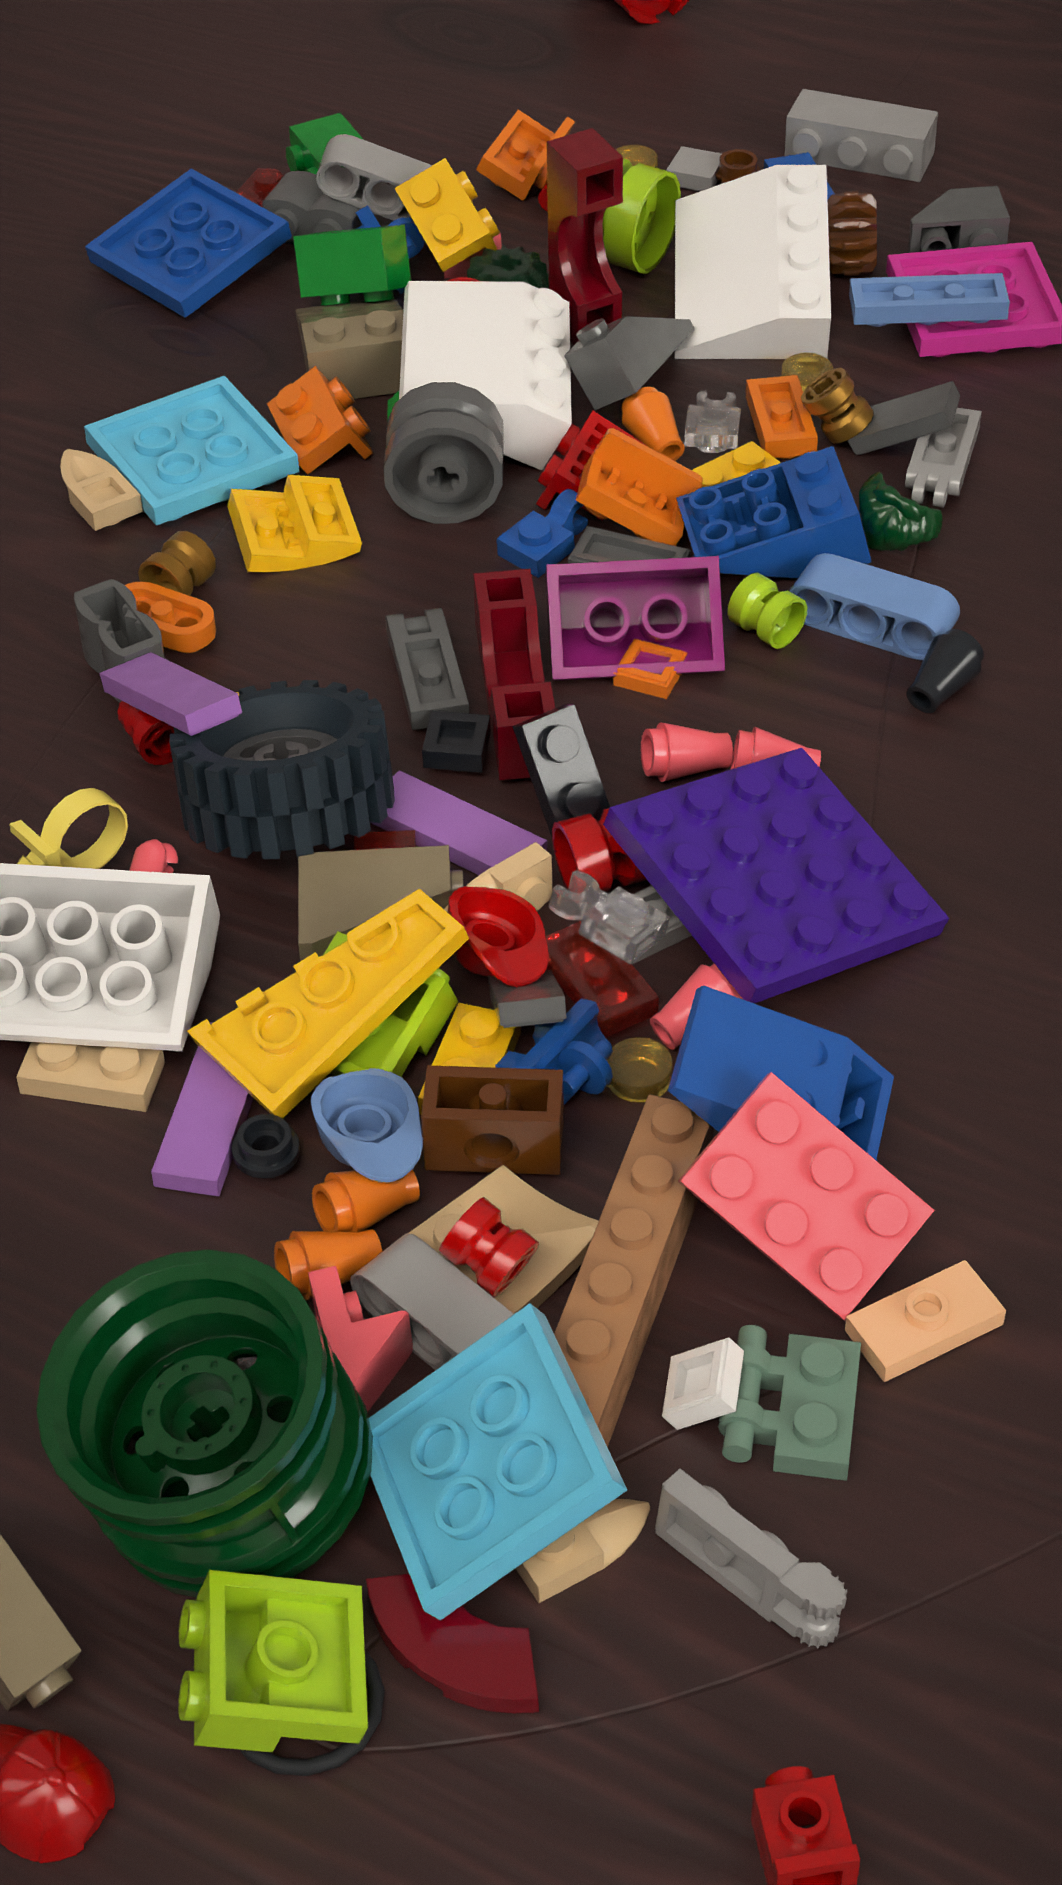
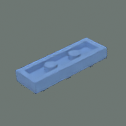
[849,273,1010,327]

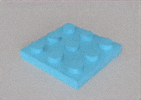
[84,375,299,526]
[369,1303,627,1620]

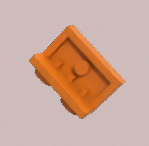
[476,110,575,201]
[267,366,374,475]
[576,428,703,546]

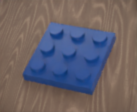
[85,168,292,318]

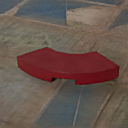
[366,1574,539,1714]

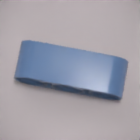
[789,553,960,660]

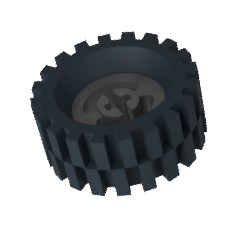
[169,680,395,859]

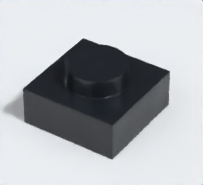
[422,711,491,773]

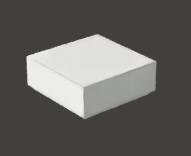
[662,1337,744,1430]

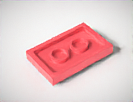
[678,1072,935,1320]

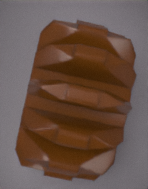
[827,191,877,276]

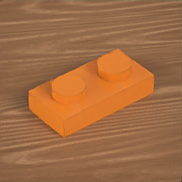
[745,375,818,459]

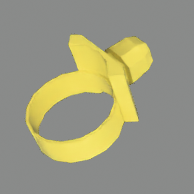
[10,788,128,869]

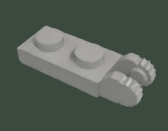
[655,1469,847,1648]

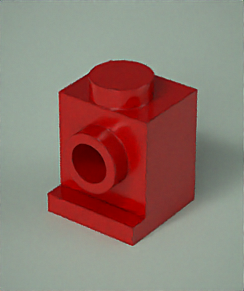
[751,1766,860,1885]

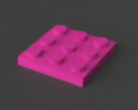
[886,242,1062,358]

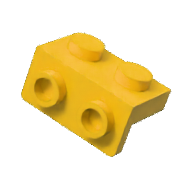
[394,158,500,272]

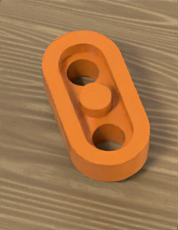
[125,582,216,653]

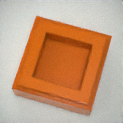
[613,639,687,699]

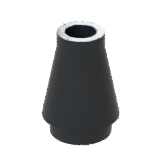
[906,629,984,713]

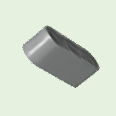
[316,134,432,221]
[350,1233,514,1370]

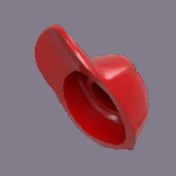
[448,886,549,987]
[0,1724,115,1863]

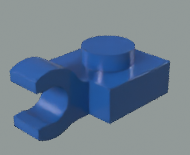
[496,489,588,578]

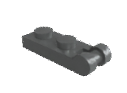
[385,608,469,730]

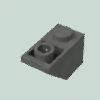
[908,186,1010,253]

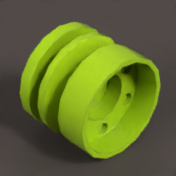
[602,158,681,274]

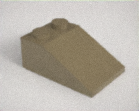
[295,298,403,399]

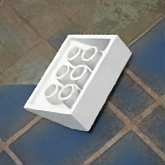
[675,165,831,359]
[399,281,572,470]
[0,863,220,1051]

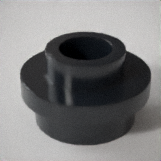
[232,1114,300,1178]

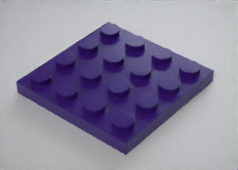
[603,748,949,1004]

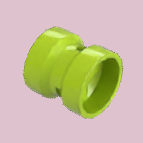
[727,573,808,649]

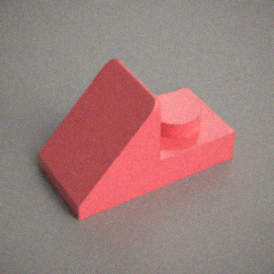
[308,1266,413,1413]

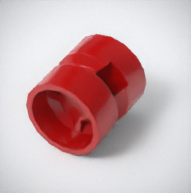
[552,808,647,899]

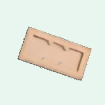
[845,1260,1006,1382]

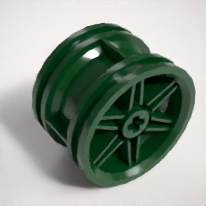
[36,1249,373,1598]

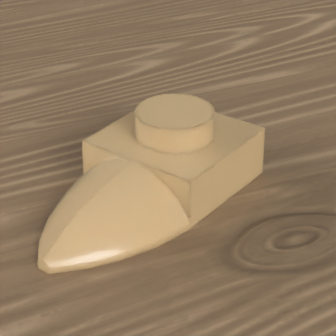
[60,449,143,531]
[444,842,553,913]
[515,1499,650,1603]

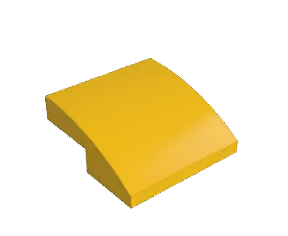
[227,475,362,572]

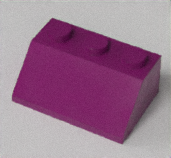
[545,556,725,681]

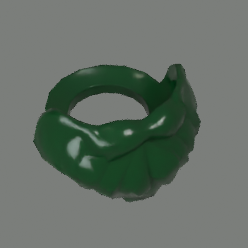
[859,472,943,551]

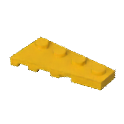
[187,889,469,1118]

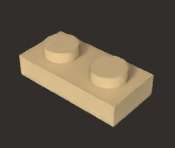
[16,1042,165,1112]

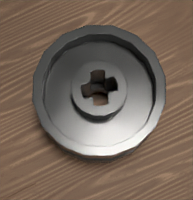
[384,382,504,524]

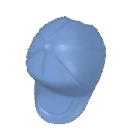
[311,1068,423,1182]

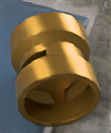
[801,368,874,444]
[138,531,216,596]

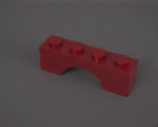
[547,128,623,345]
[473,569,555,780]

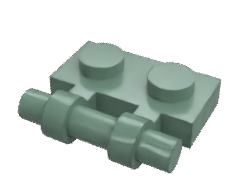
[718,1325,861,1481]

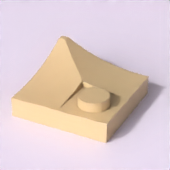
[409,1165,599,1314]

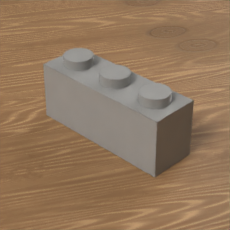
[785,89,938,182]

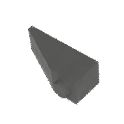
[564,316,695,410]

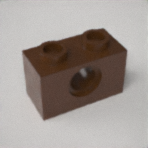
[421,1065,564,1175]

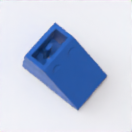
[676,446,872,578]
[668,985,894,1160]

